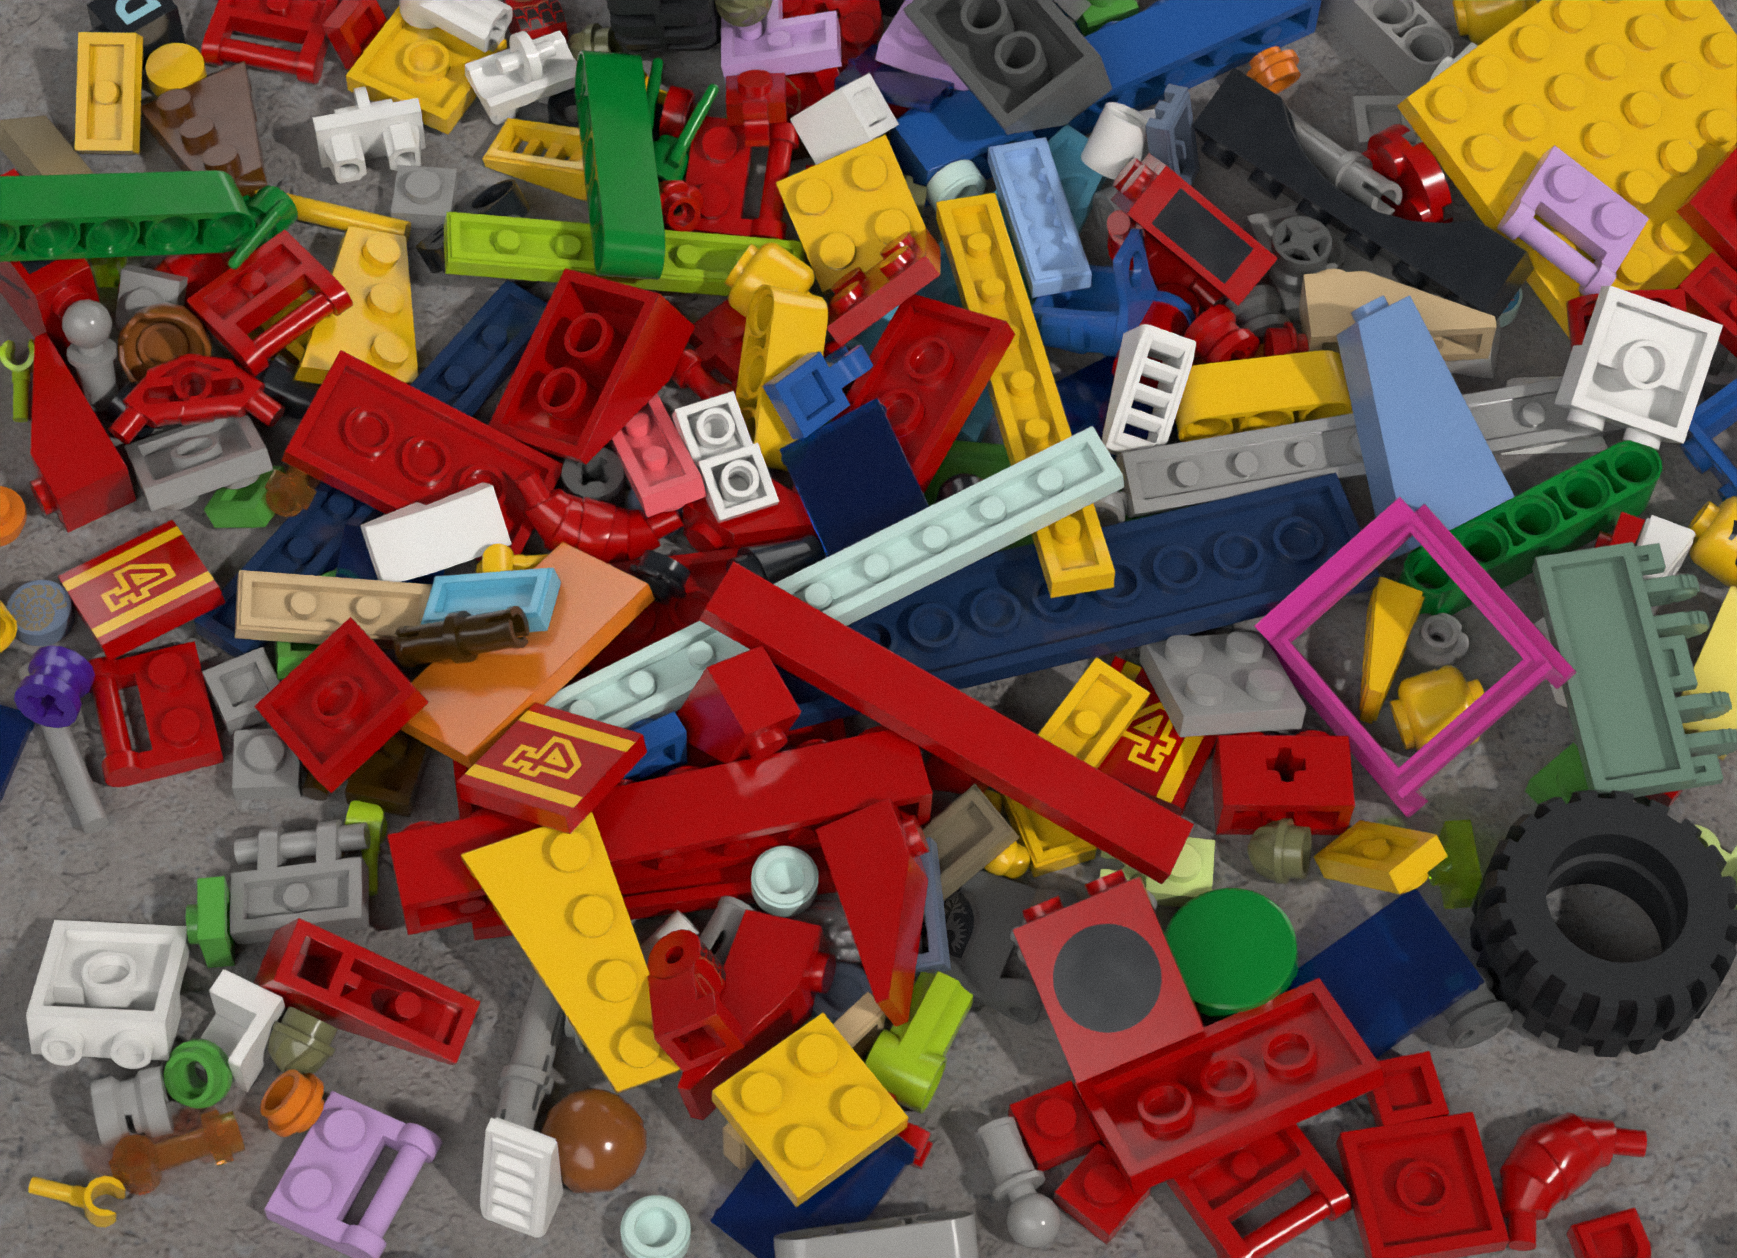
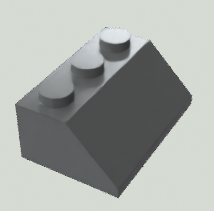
[903,0,1112,135]

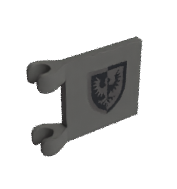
[914,870,1079,1025]

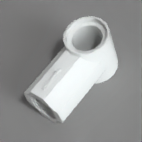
[399,0,513,53]
[1081,102,1156,180]

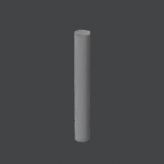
[18,663,109,833]

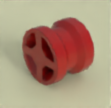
[1183,304,1260,364]

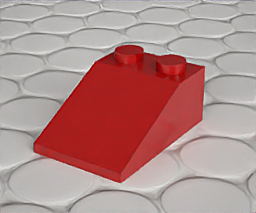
[488,268,695,464]

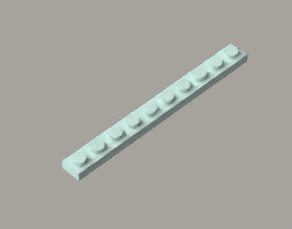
[545,426,1124,729]

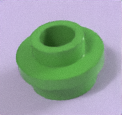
[164,1039,233,1109]

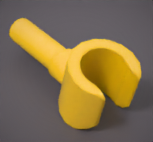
[476,543,549,573]
[28,1176,126,1228]

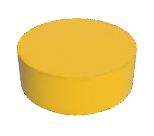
[145,43,207,97]

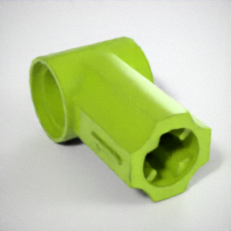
[865,971,973,1114]

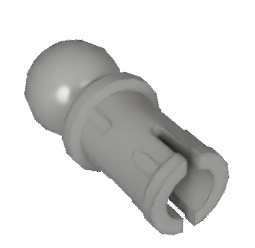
[62,299,119,412]
[973,1117,1061,1248]

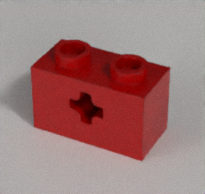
[1211,730,1355,835]

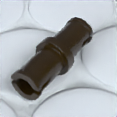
[394,606,529,668]

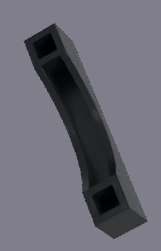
[1192,68,1534,321]

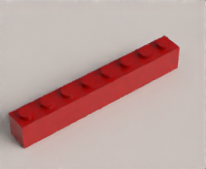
[387,725,933,935]

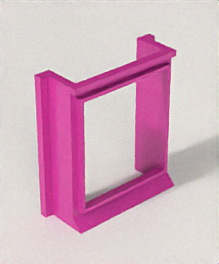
[1254,497,1577,818]

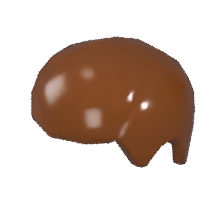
[117,302,212,382]
[539,1088,647,1193]

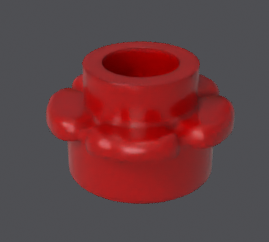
[658,180,704,232]
[1263,321,1309,357]

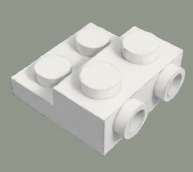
[1554,286,1723,451]
[26,920,191,1069]

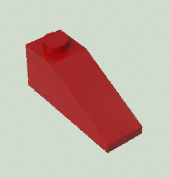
[29,332,136,533]
[816,798,930,1027]
[677,909,836,1120]
[253,918,480,1065]

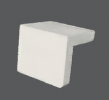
[790,73,899,165]
[195,969,286,1092]

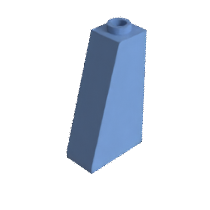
[1336,295,1515,561]

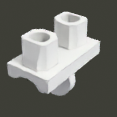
[465,30,577,125]
[313,86,426,184]

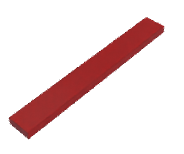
[699,561,1194,885]

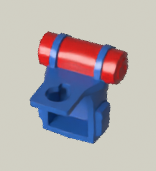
[1032,228,1200,389]

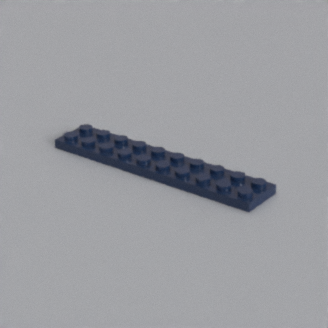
[773,472,1380,731]

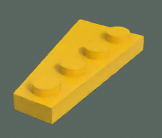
[461,811,682,1094]

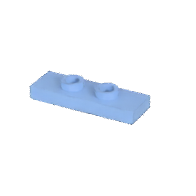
[988,137,1092,298]

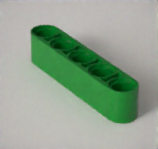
[575,50,665,280]
[0,170,256,262]
[1398,440,1662,616]

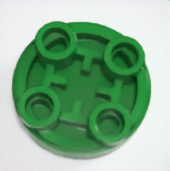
[1165,888,1298,1022]

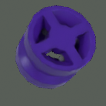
[14,645,95,728]

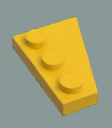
[293,226,418,385]

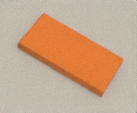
[400,542,655,769]

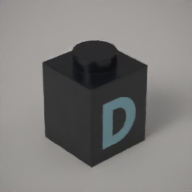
[86,0,186,69]

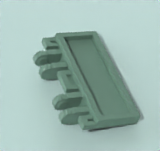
[1532,542,1737,798]

